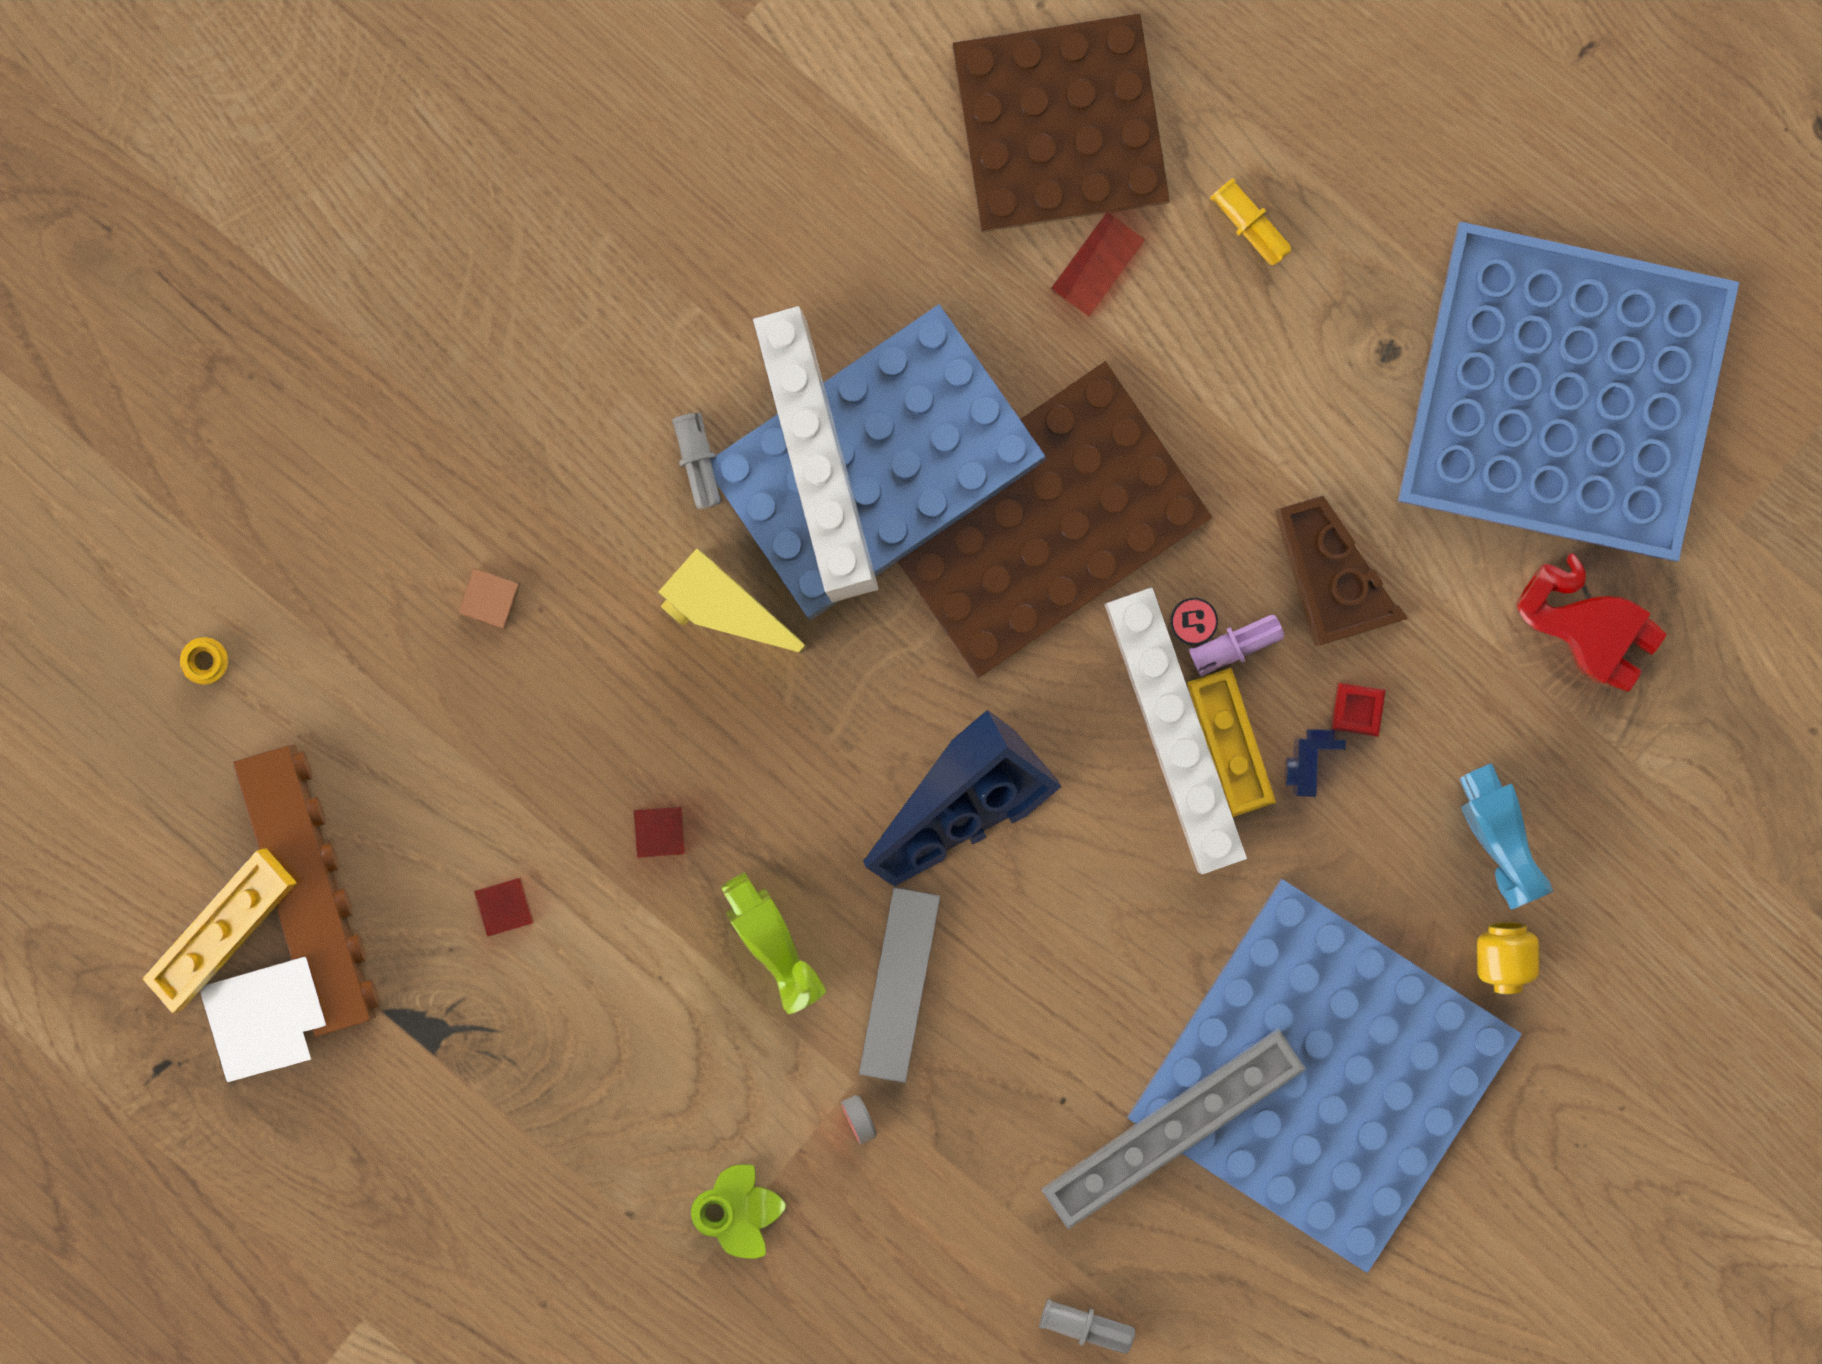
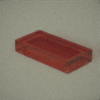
[1050,212,1145,317]

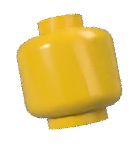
[1477,922,1539,994]

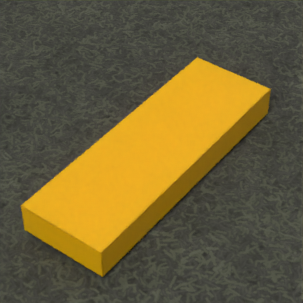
[1186,668,1276,817]

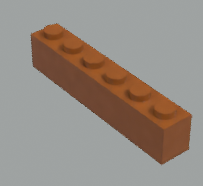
[233,745,380,1037]

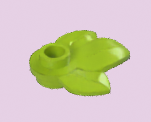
[691,1164,786,1259]

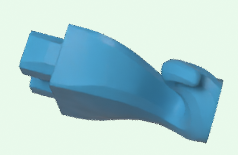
[1459,763,1554,910]

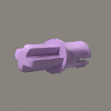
[1189,615,1284,677]

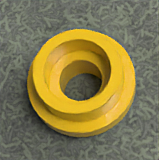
[180,637,229,685]

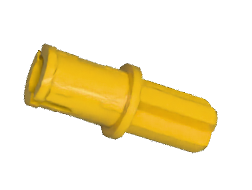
[1210,178,1291,266]

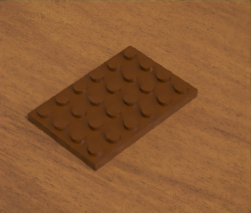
[898,361,1213,679]

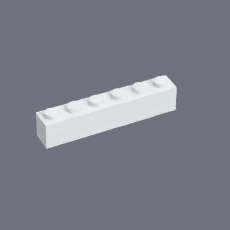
[753,306,879,603]
[1104,587,1247,875]

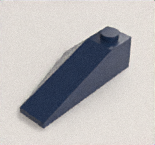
[863,710,1062,886]

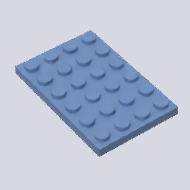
[711,304,1047,621]

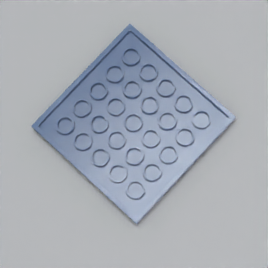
[1397,222,1739,562]
[1127,879,1522,1273]

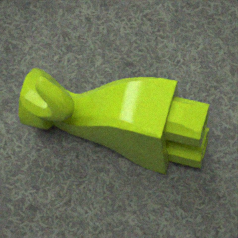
[720,872,826,1014]

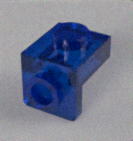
[1285,729,1346,797]

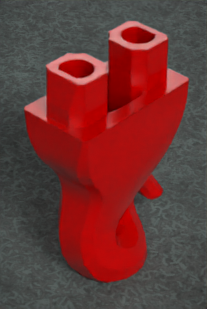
[1515,553,1667,692]

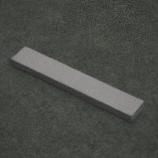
[1041,1028,1306,1230]

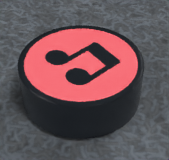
[1170,598,1218,645]

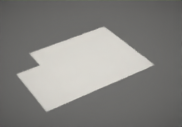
[200,957,326,1082]

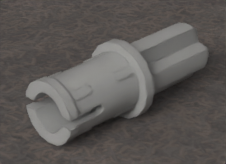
[672,412,721,509]
[1039,1299,1135,1354]

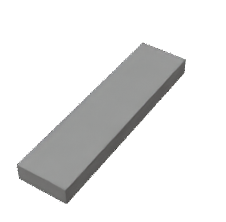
[859,887,940,1083]

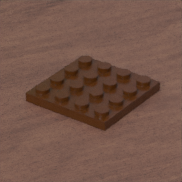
[953,13,1170,233]

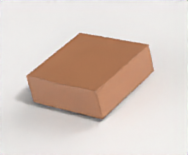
[458,568,520,629]

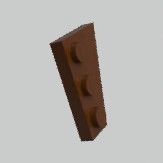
[1274,496,1408,647]

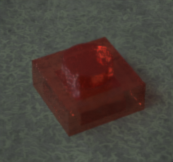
[634,806,686,858]

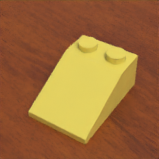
[658,549,807,653]

